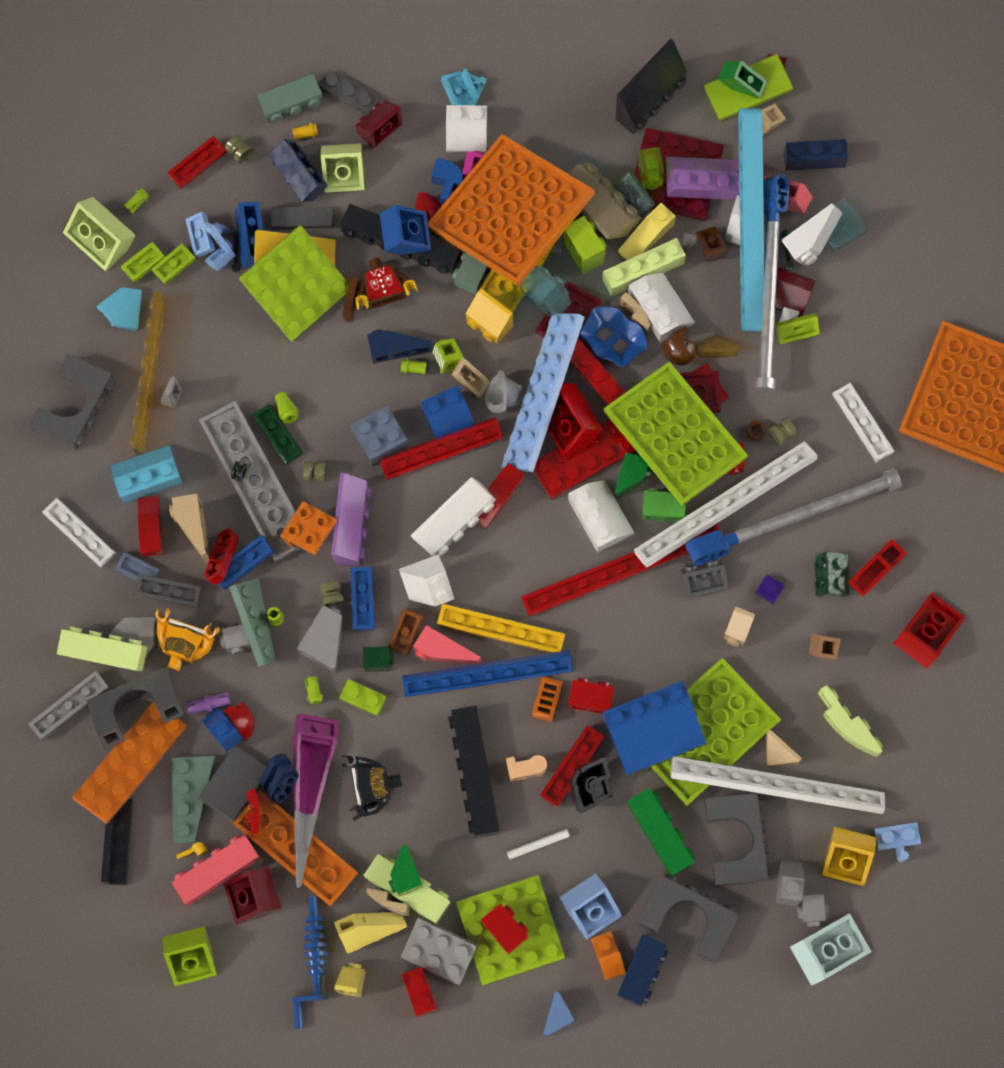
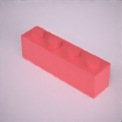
[171,835,261,906]

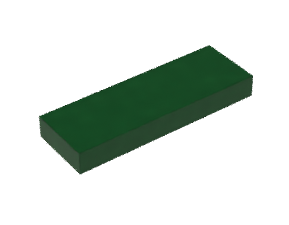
[252,404,304,466]

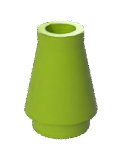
[275,392,299,424]

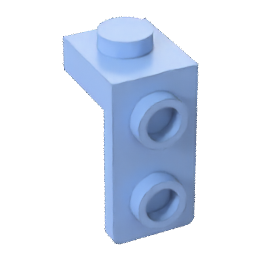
[203,221,236,271]

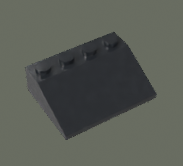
[615,38,687,134]

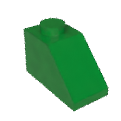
[718,60,767,98]
[614,452,652,498]
[388,844,423,897]

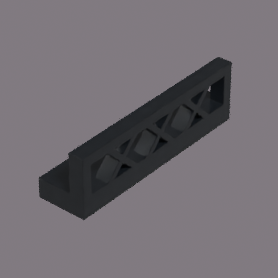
[101,799,133,886]

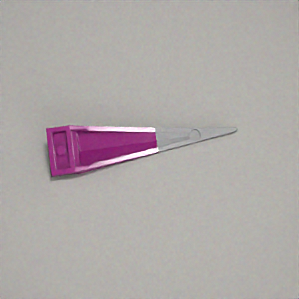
[293,713,339,889]

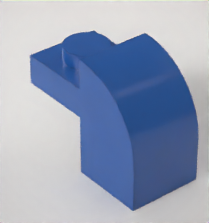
[431,157,463,205]

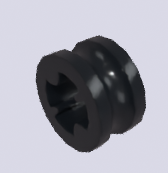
[231,461,247,482]

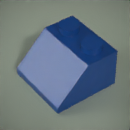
[380,205,431,255]
[420,385,475,439]

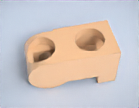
[506,755,547,782]

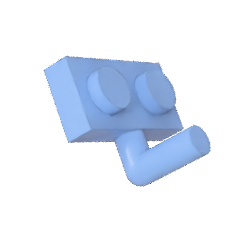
[185,212,231,258]
[874,822,921,862]

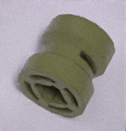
[225,135,253,163]
[768,417,797,446]
[303,461,327,482]
[319,581,344,607]

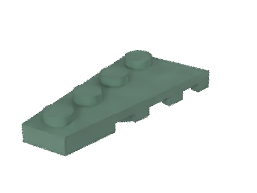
[229,578,276,667]
[172,756,216,844]

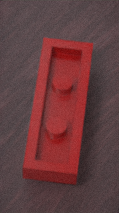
[167,136,227,189]

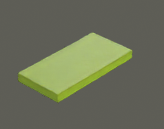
[704,54,793,122]

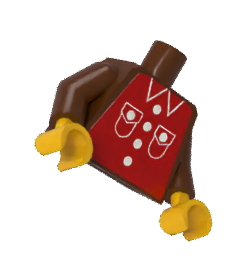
[355,258,418,310]

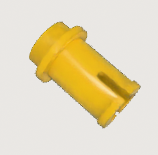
[292,122,318,140]

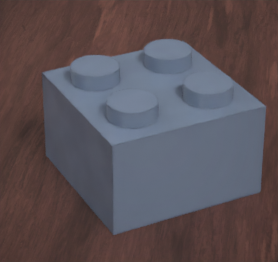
[351,405,409,466]

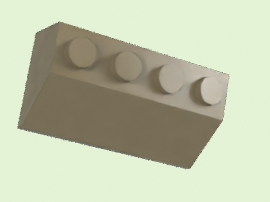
[567,163,642,239]

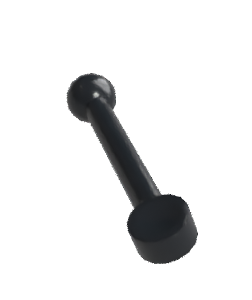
[231,231,240,272]

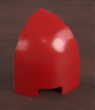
[415,192,442,222]
[224,701,255,741]

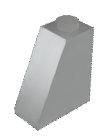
[297,605,343,673]
[776,860,804,906]

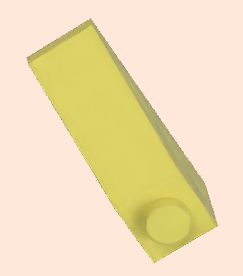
[618,203,676,260]
[335,963,366,997]

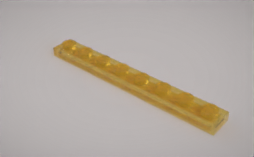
[130,292,166,455]

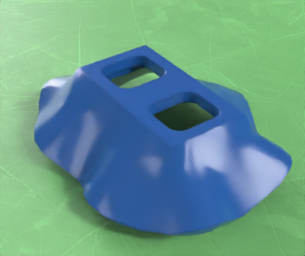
[580,306,648,367]

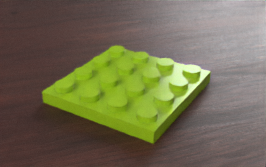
[238,225,348,341]
[456,875,565,986]

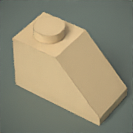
[723,607,755,647]

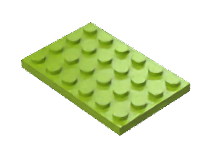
[604,362,748,506]
[650,658,781,806]

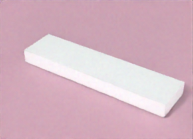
[832,382,894,463]
[42,498,116,569]

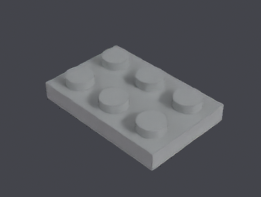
[401,917,478,985]

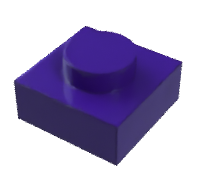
[755,575,785,604]

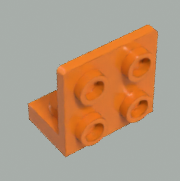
[280,501,337,555]

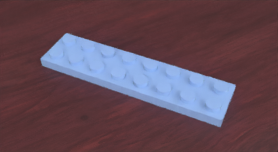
[501,313,585,472]

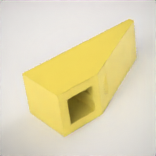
[334,912,407,954]

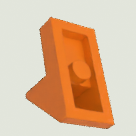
[591,931,626,981]

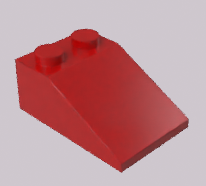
[893,592,966,669]

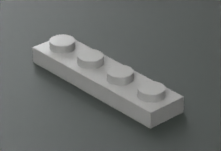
[28,671,110,741]

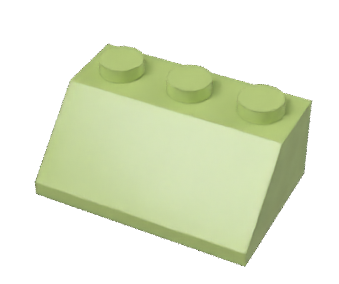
[63,197,136,271]

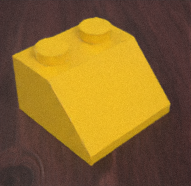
[466,289,513,344]
[822,826,877,886]

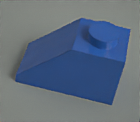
[201,707,243,752]

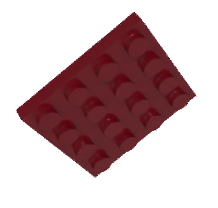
[627,128,724,221]

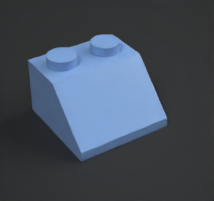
[559,874,622,940]

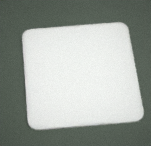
[779,307,799,322]

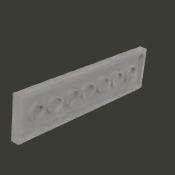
[199,401,302,562]

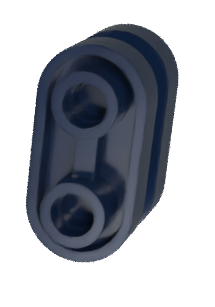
[260,754,299,804]

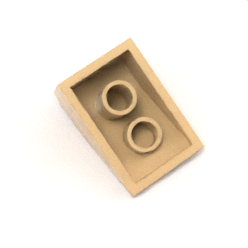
[169,494,210,564]

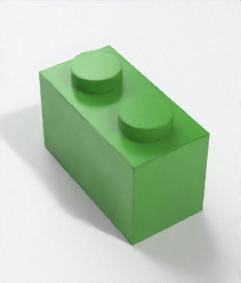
[642,488,685,522]

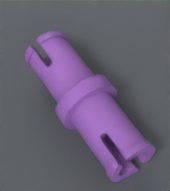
[186,691,231,715]

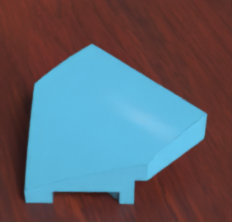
[441,68,487,106]
[97,287,142,331]

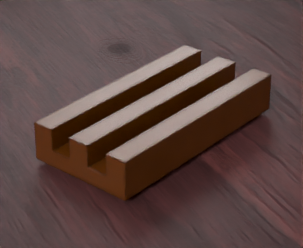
[342,277,359,322]

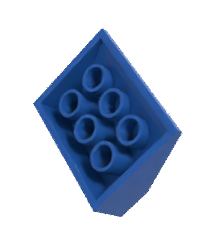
[602,681,706,776]

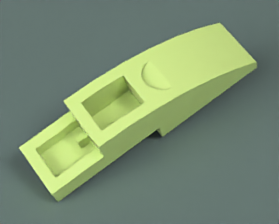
[818,685,883,757]

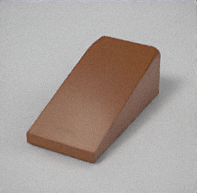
[389,607,425,655]

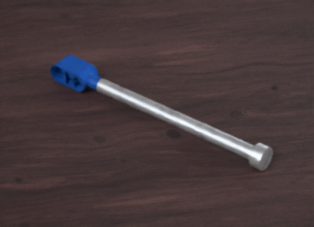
[754,174,789,392]
[686,468,902,566]

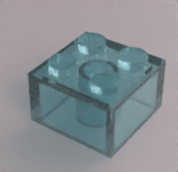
[520,265,572,317]

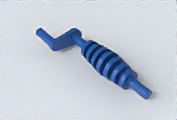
[292,896,328,1029]

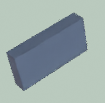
[115,551,162,582]

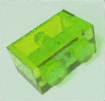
[638,147,664,189]

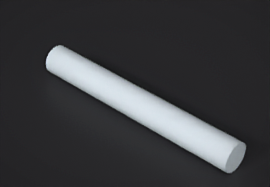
[507,829,570,860]

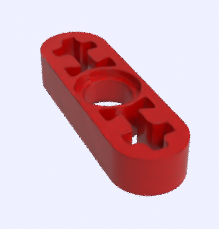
[204,528,239,585]

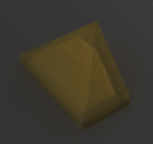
[697,334,739,358]

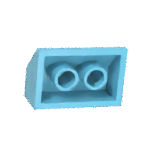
[111,445,183,504]

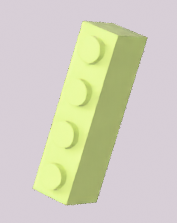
[603,238,686,297]
[57,626,148,671]
[363,854,451,925]

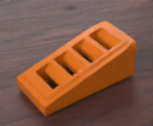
[532,676,563,723]

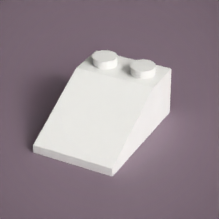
[782,203,842,266]

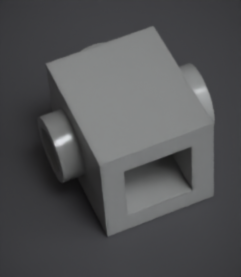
[219,623,251,655]
[797,894,829,927]

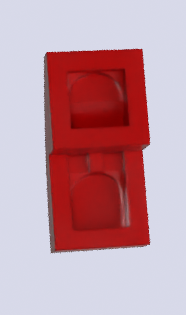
[245,788,260,837]

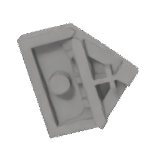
[110,616,158,656]

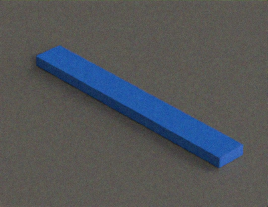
[402,650,573,697]

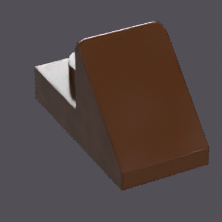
[696,226,727,262]

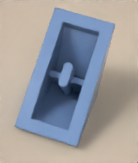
[543,992,574,1037]

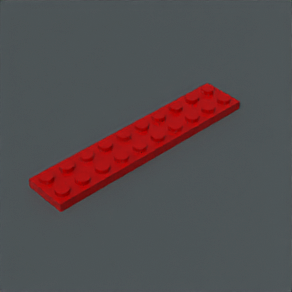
[533,363,729,500]

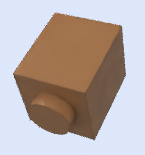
[809,633,841,660]

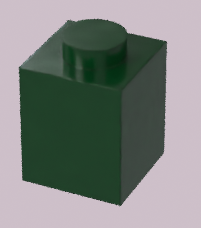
[363,646,394,672]

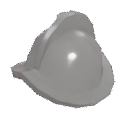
[485,370,523,413]

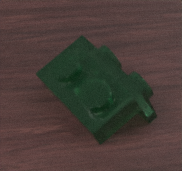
[814,551,849,597]

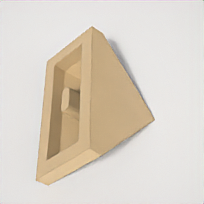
[451,358,490,398]
[765,730,802,766]

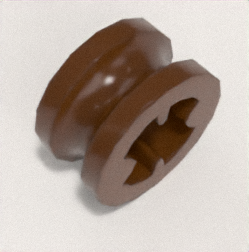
[746,420,766,440]

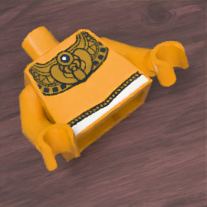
[155,607,220,672]

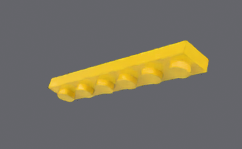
[437,604,565,653]

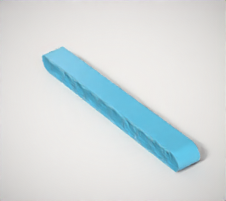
[738,108,764,332]

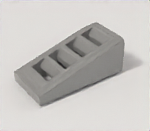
[160,376,182,408]

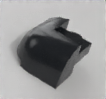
[570,757,613,813]

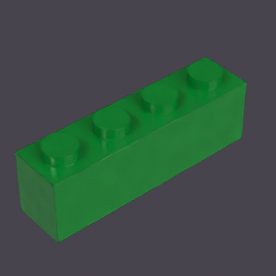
[627,788,695,877]

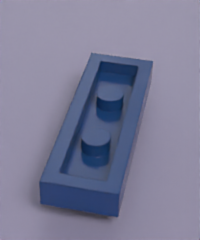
[219,535,275,590]
[351,567,375,631]

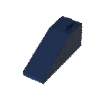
[367,329,433,364]

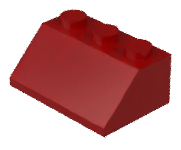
[547,383,603,457]

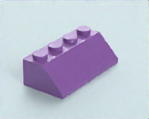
[666,157,739,200]
[331,473,371,566]

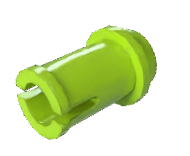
[124,188,150,214]
[401,358,427,375]
[267,607,284,626]
[304,676,324,705]

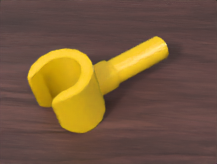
[176,842,208,859]

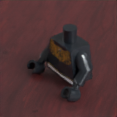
[342,753,402,820]

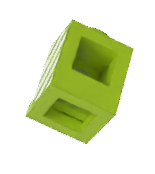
[432,338,464,374]

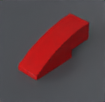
[478,463,525,529]
[138,496,163,557]
[848,539,907,597]

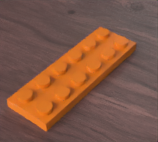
[73,702,187,824]
[233,791,359,907]

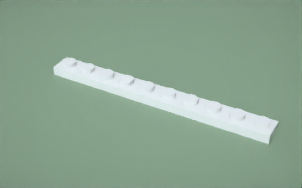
[634,441,817,567]
[671,756,885,814]

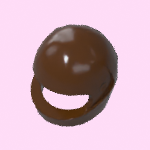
[661,326,697,366]

